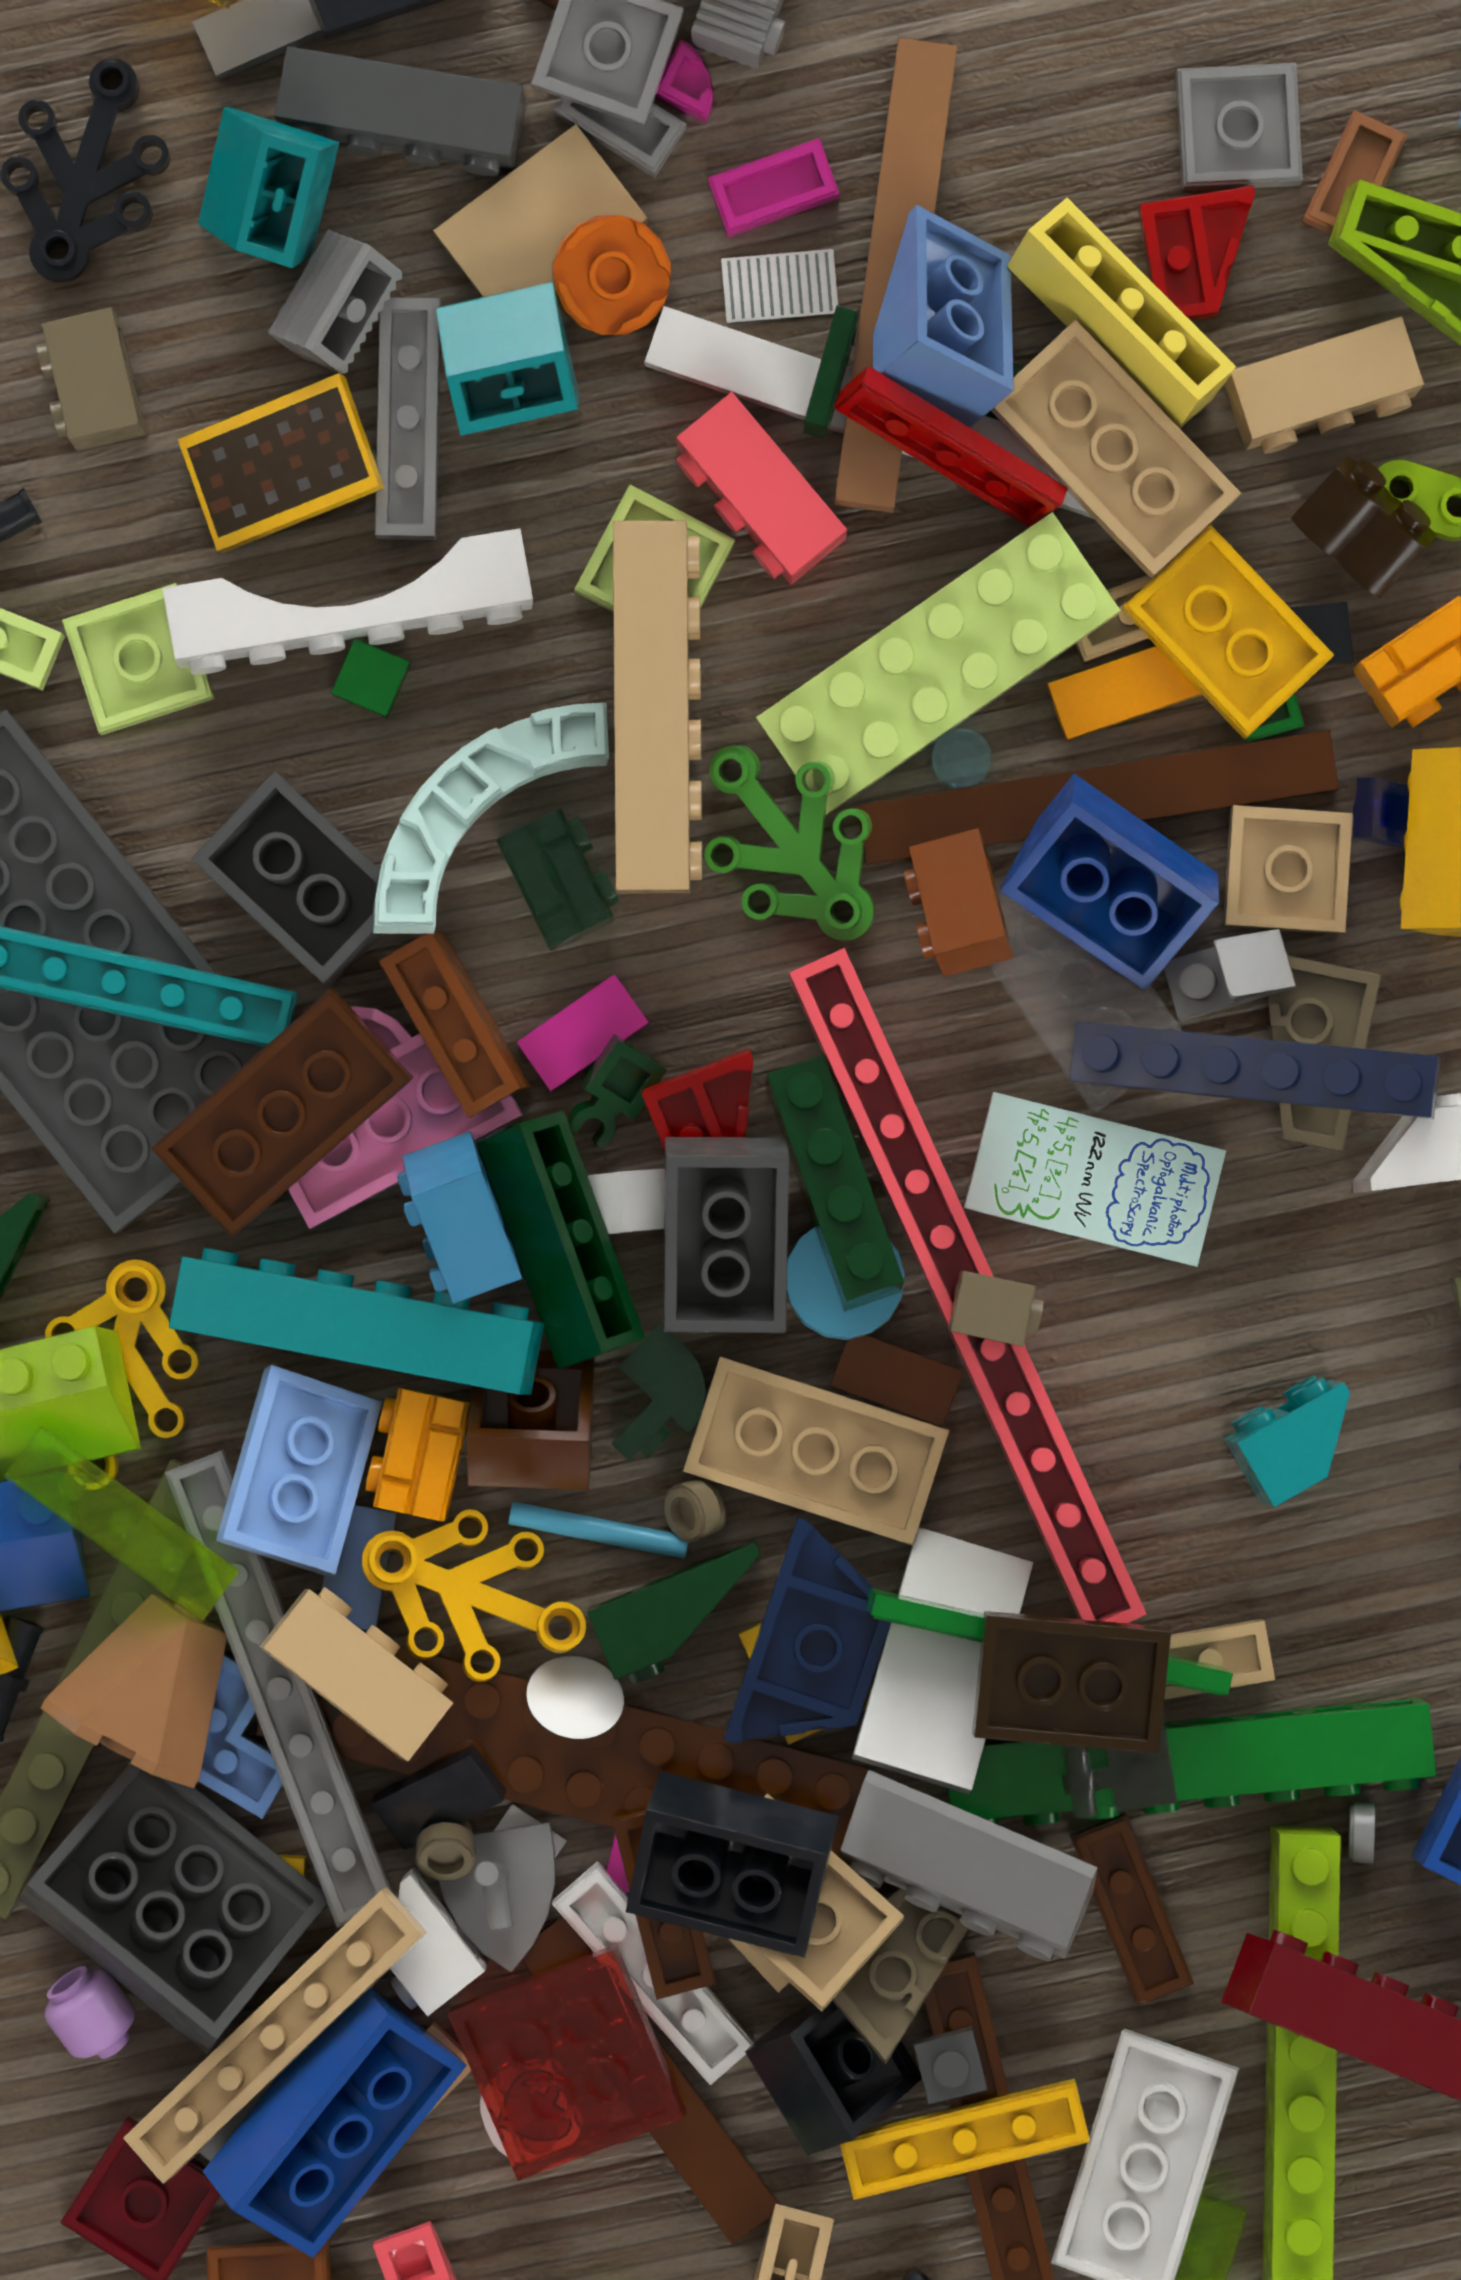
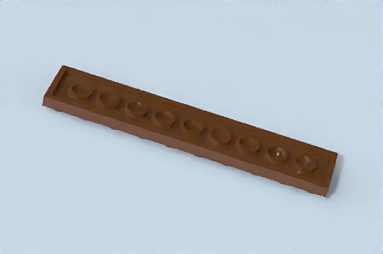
[256,1644,869,1859]

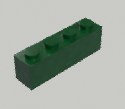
[766,1054,904,1311]
[477,1111,645,1370]

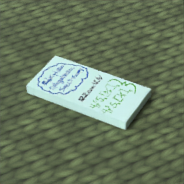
[963,1092,1226,1267]

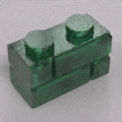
[496,808,620,951]

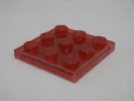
[447,1944,687,2181]

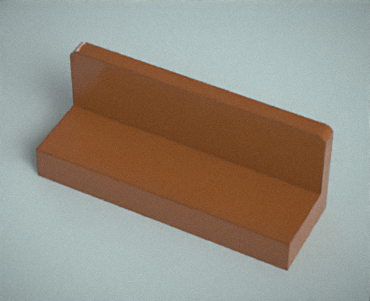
[379,931,531,1118]

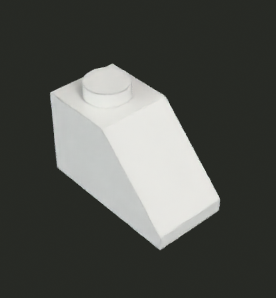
[390,1867,489,2017]

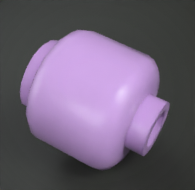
[44,1966,136,2059]

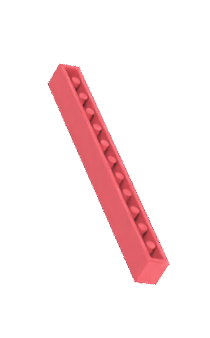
[788,948,1147,1623]

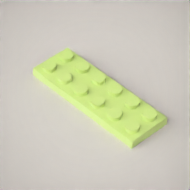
[756,512,1121,817]

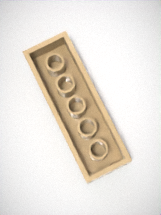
[613,520,702,894]

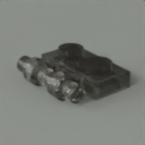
[1061,1715,1177,1818]

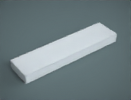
[552,1861,755,2085]

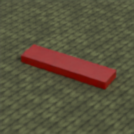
[833,366,1068,528]

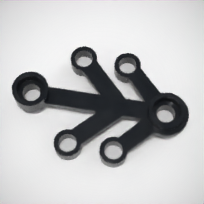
[0,58,171,283]

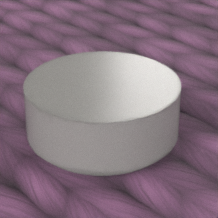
[1348,1802,1375,1864]

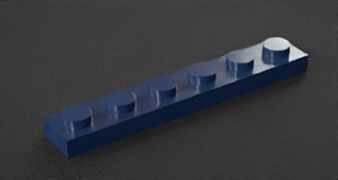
[1069,1021,1441,1119]

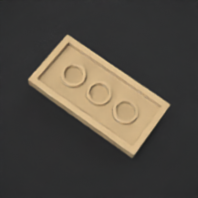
[991,319,1241,579]
[683,1356,950,1546]

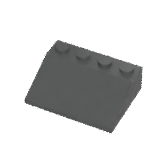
[20,1764,328,2054]

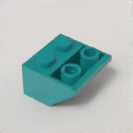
[198,106,340,268]
[436,281,581,436]
[1223,1375,1350,1507]

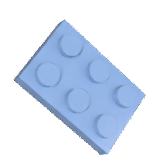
[216,1365,382,1577]

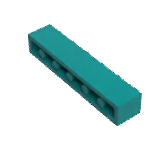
[169,1248,544,1395]

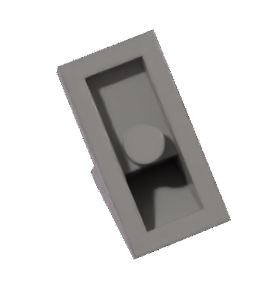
[1164,929,1297,1021]

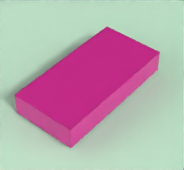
[707,138,839,238]
[516,974,649,1092]

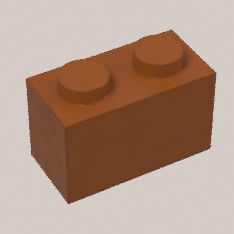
[904,828,1014,977]

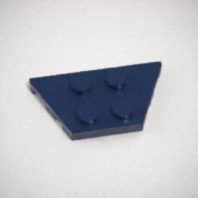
[723,1517,891,1743]

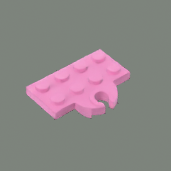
[288,1007,523,1229]

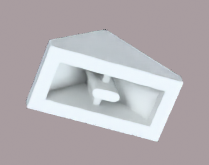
[588,1169,665,1235]

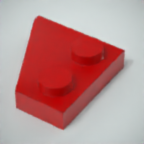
[1138,186,1255,321]
[642,1048,754,1151]

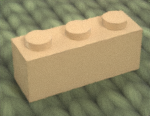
[1224,316,1424,454]
[259,1587,453,1762]

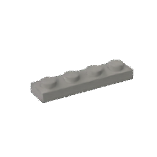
[375,297,441,540]

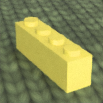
[1007,198,1236,429]

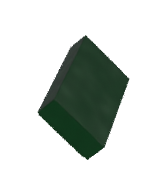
[804,305,859,439]

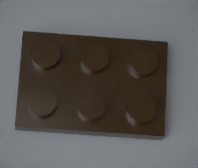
[972,1611,1171,1754]

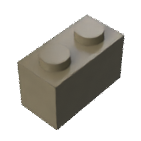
[36,307,147,451]

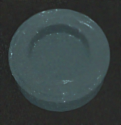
[931,728,991,789]

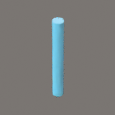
[508,1501,688,1559]

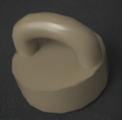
[664,1478,726,1543]
[415,1820,476,1881]

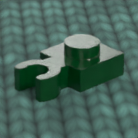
[567,1034,667,1149]

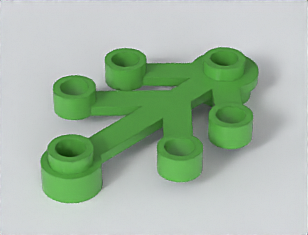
[704,745,875,941]

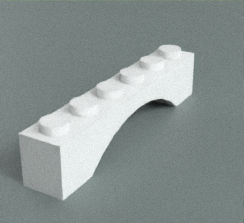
[162,528,533,675]

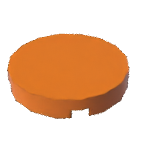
[552,215,671,335]

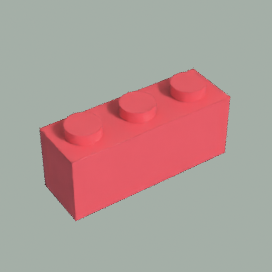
[675,392,847,585]

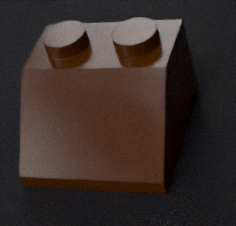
[467,1351,595,1490]

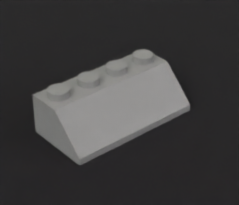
[840,1770,1098,1961]

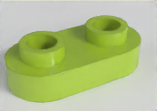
[1378,460,1461,541]

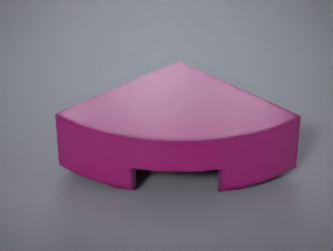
[655,39,713,124]

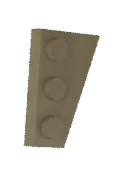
[1268,956,1381,1152]
[832,1888,968,2065]

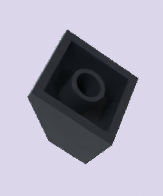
[745,2001,922,2156]

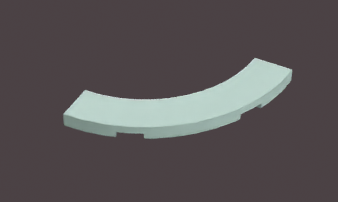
[373,703,609,934]

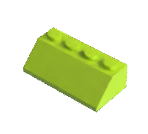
[0,1326,141,1482]

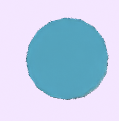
[786,1227,905,1340]

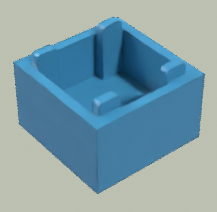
[397,1131,522,1304]

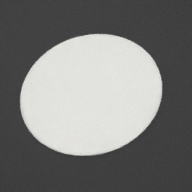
[527,1656,624,1739]

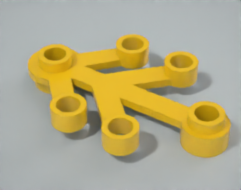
[45,1259,201,1490]
[361,1509,586,1682]

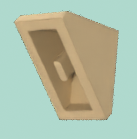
[753,2204,834,2280]

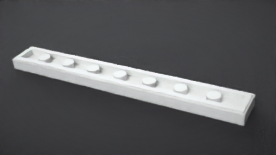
[644,306,1094,519]

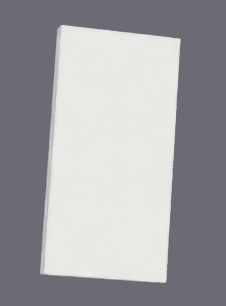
[852,1527,1033,1795]
[1051,2028,1240,2280]

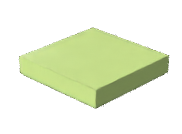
[574,484,735,612]
[62,583,215,735]

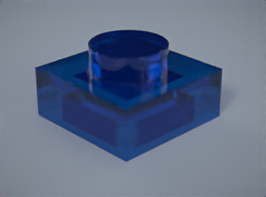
[1352,777,1409,846]

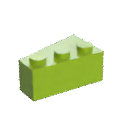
[1328,179,1461,346]

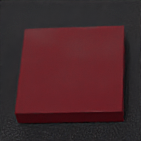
[60,2116,220,2280]

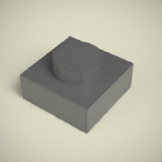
[913,2026,988,2104]

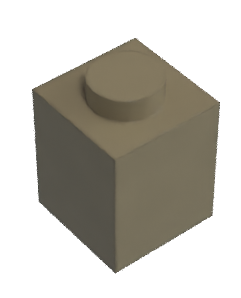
[948,1270,1044,1346]

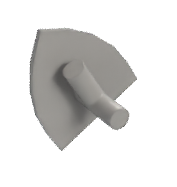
[439,1822,556,1972]

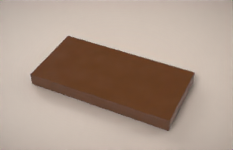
[151,987,413,1238]

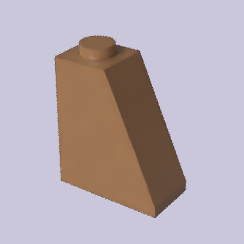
[41,1594,227,1789]

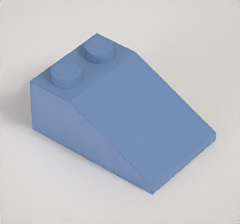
[873,205,1014,428]

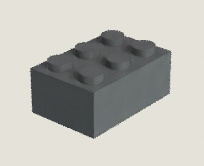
[191,771,382,988]
[663,1137,789,1333]

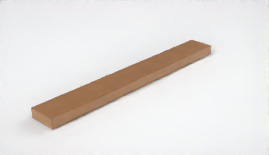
[834,38,957,513]

